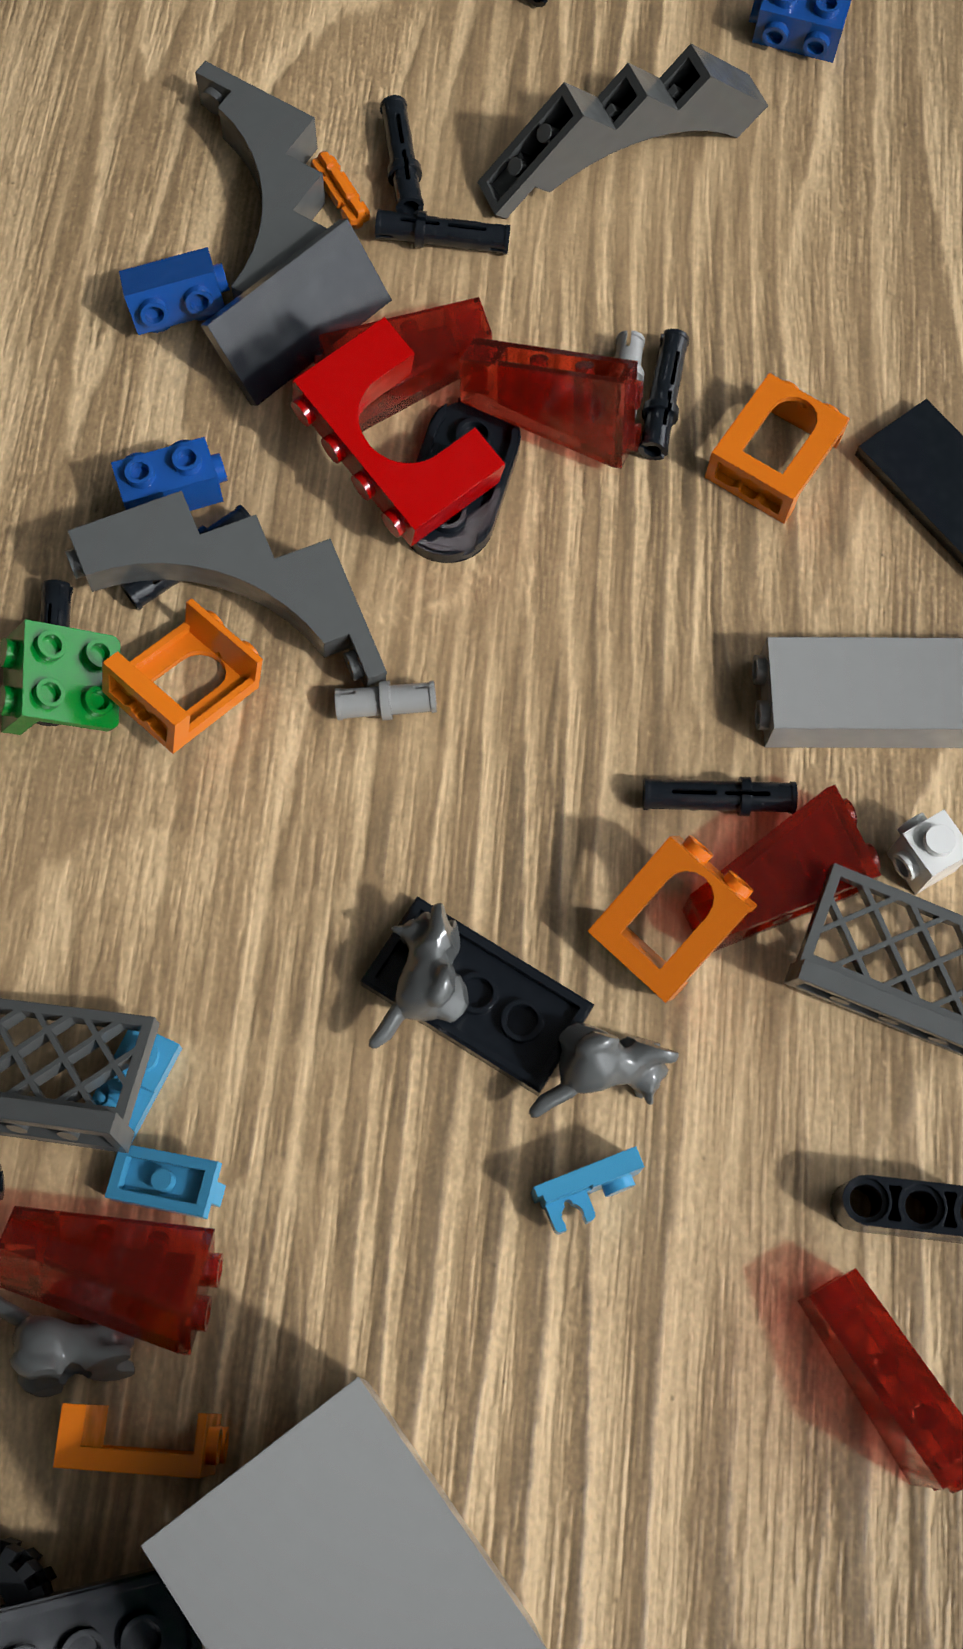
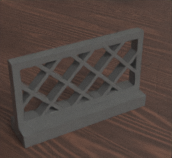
[784,863,963,1056]
[0,998,160,1153]

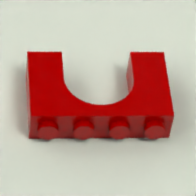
[291,317,506,547]

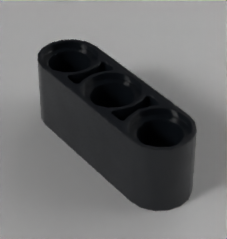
[830,1175,963,1244]

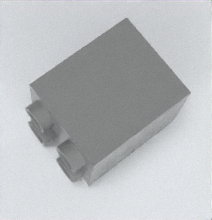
[141,1377,547,1649]

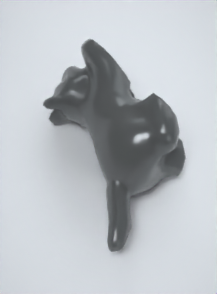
[369,903,469,1049]
[529,1022,679,1118]
[0,1296,135,1397]

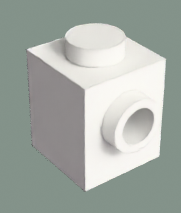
[886,810,963,895]

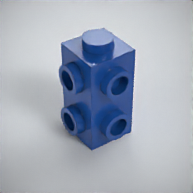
[749,0,851,63]
[119,247,230,335]
[111,437,228,511]

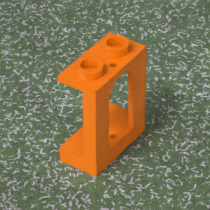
[704,373,850,524]
[102,598,263,754]
[588,835,758,1003]
[53,1403,229,1479]

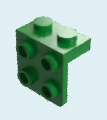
[0,619,121,735]

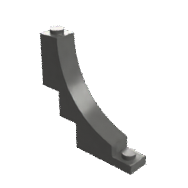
[477,44,768,219]
[195,61,327,299]
[65,491,387,687]

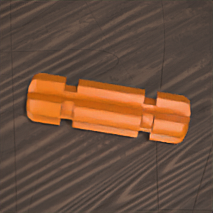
[311,151,370,229]

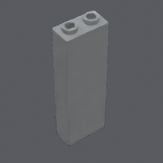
[752,637,963,748]

